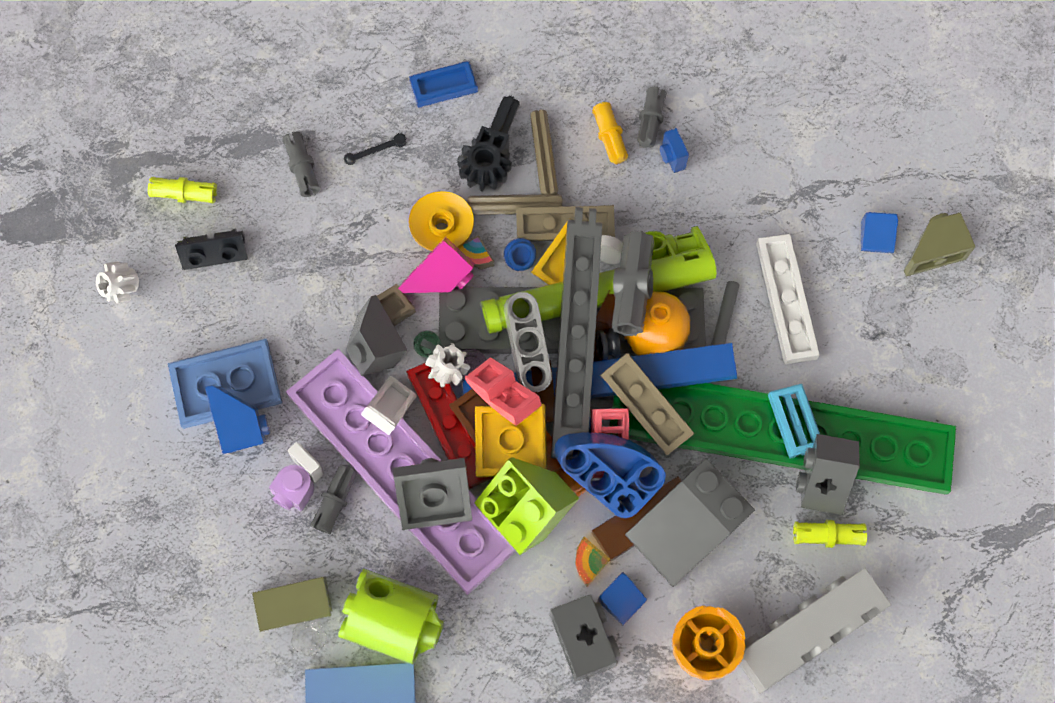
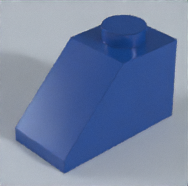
[205,384,270,454]

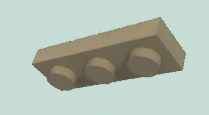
[516,205,615,241]
[601,353,694,455]

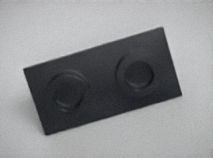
[175,228,248,270]

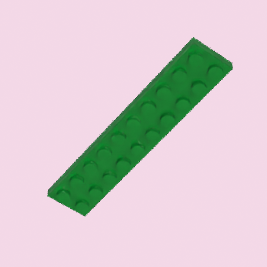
[608,383,956,495]

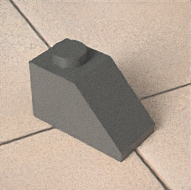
[346,295,407,376]

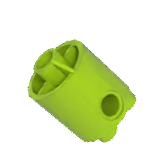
[338,568,444,665]

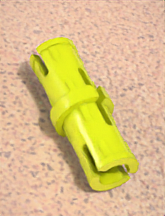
[148,176,217,204]
[793,520,867,548]

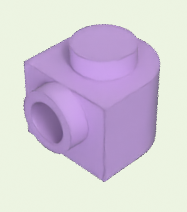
[269,465,314,511]

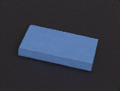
[168,338,283,429]
[305,663,416,703]

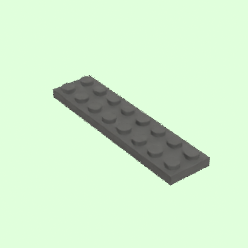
[438,287,706,354]

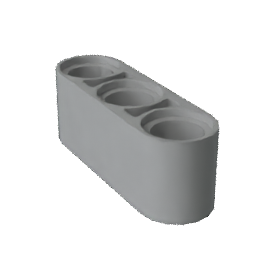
[504,292,552,392]

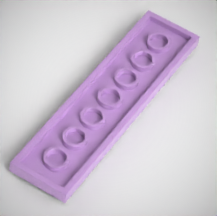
[286,349,516,595]

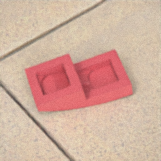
[465,357,542,426]

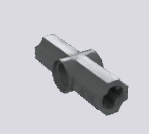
[612,231,654,336]

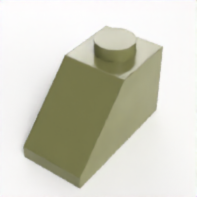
[904,212,976,277]

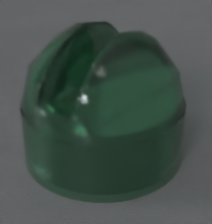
[414,330,442,358]

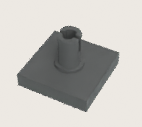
[393,458,472,530]

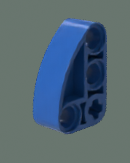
[554,432,666,518]

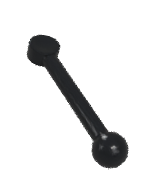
[344,133,406,165]

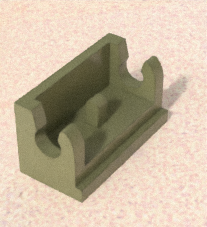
[252,576,332,632]

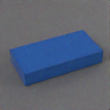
[409,61,478,108]

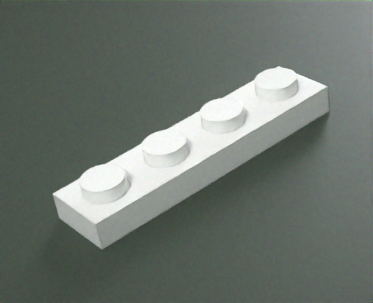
[756,234,820,365]

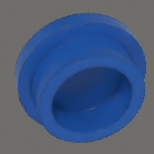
[503,238,537,271]

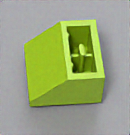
[474,457,580,555]

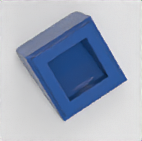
[861,212,898,253]
[597,572,647,625]

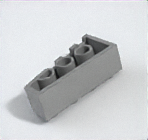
[739,568,892,694]

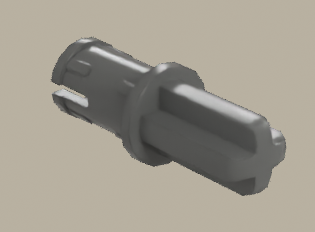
[637,86,666,148]
[310,465,357,534]

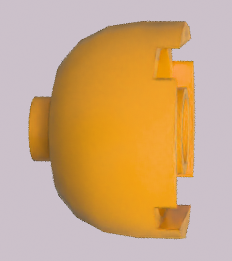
[624,291,690,355]
[672,606,745,680]

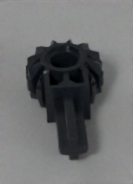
[457,95,520,192]

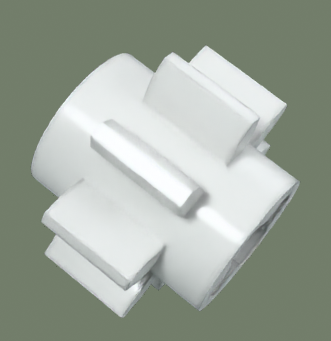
[96,261,139,303]
[425,343,470,387]

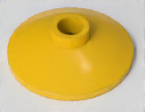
[409,191,474,251]

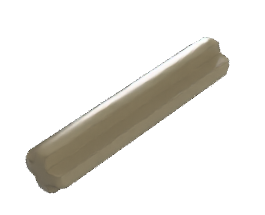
[530,109,558,194]
[467,194,563,215]

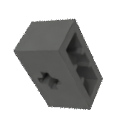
[796,434,860,515]
[550,594,620,682]

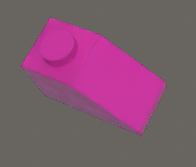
[398,237,474,293]

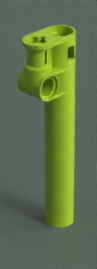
[481,226,717,334]

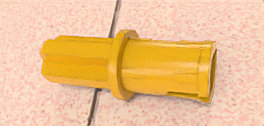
[592,102,628,165]

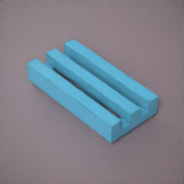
[768,384,820,459]

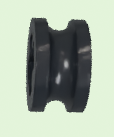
[595,328,621,361]

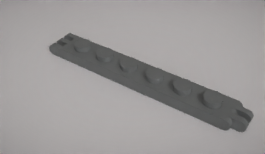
[551,207,602,460]

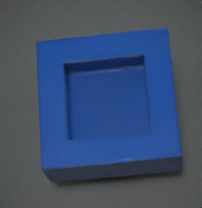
[660,128,689,173]

